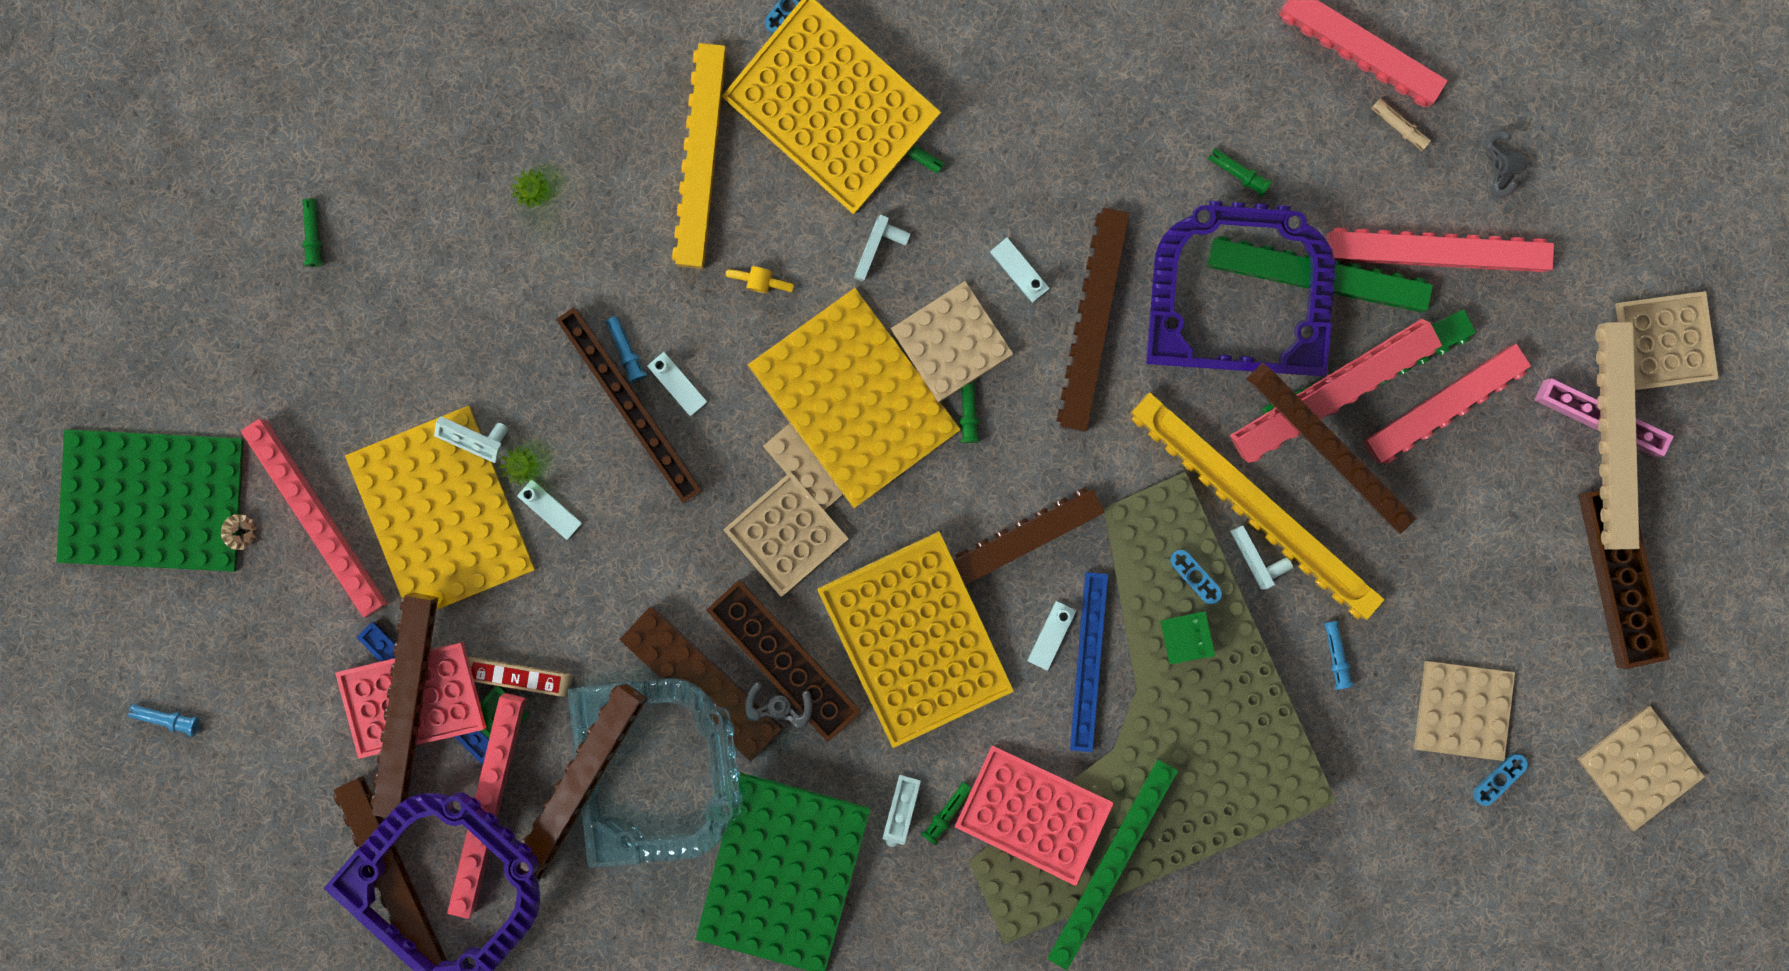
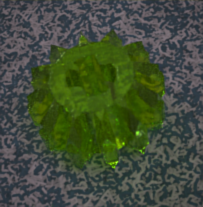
[511,169,550,208]
[500,446,539,484]

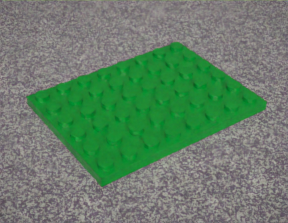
[56,430,244,572]
[695,772,871,971]

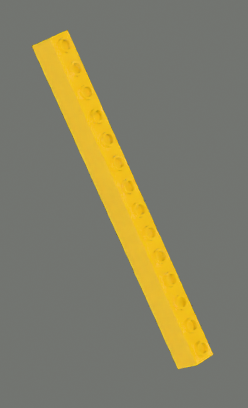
[1130,392,1385,620]

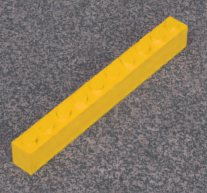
[672,43,727,269]

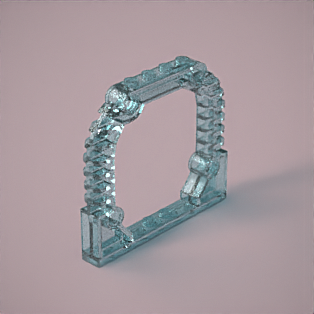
[567,678,743,868]

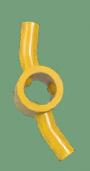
[726,266,794,294]

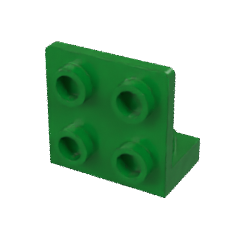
[1160,611,1215,664]

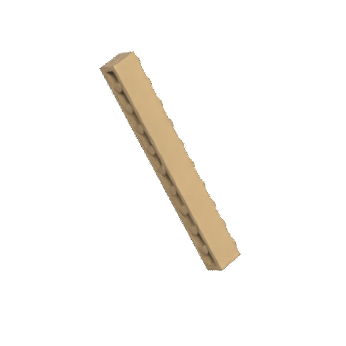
[1595,322,1639,549]

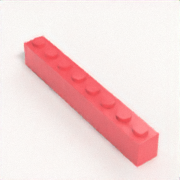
[1278,0,1448,107]
[1362,344,1531,465]

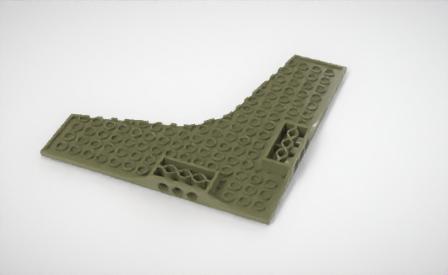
[969,471,1336,944]

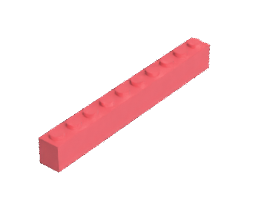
[1327,228,1554,272]
[1229,319,1442,463]
[241,419,388,618]
[447,693,527,919]

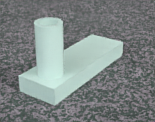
[853,215,910,281]
[990,238,1049,303]
[647,352,708,417]
[434,416,508,463]
[517,480,583,540]
[1230,526,1293,590]
[1027,601,1076,671]
[882,775,921,847]

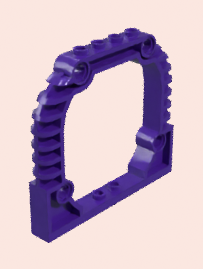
[1145,201,1335,377]
[323,792,541,971]

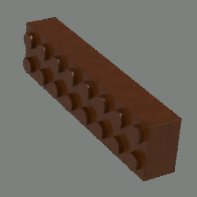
[1578,489,1670,669]
[706,579,861,742]
[619,606,783,762]

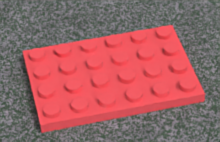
[335,641,486,759]
[955,745,1115,886]

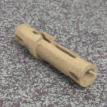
[1371,98,1431,152]

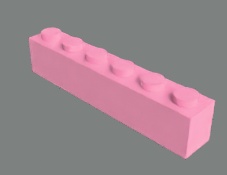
[1534,378,1674,457]

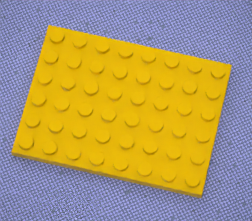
[722,0,942,214]
[747,288,961,509]
[345,406,536,610]
[817,531,1014,748]

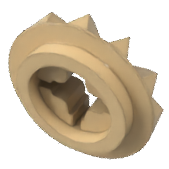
[221,514,257,550]

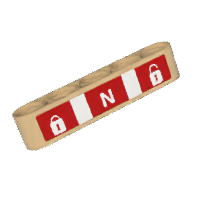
[468,657,573,697]

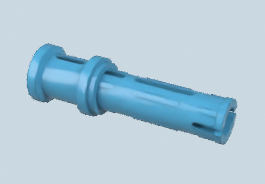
[605,316,647,384]
[1324,621,1355,690]
[128,704,200,737]

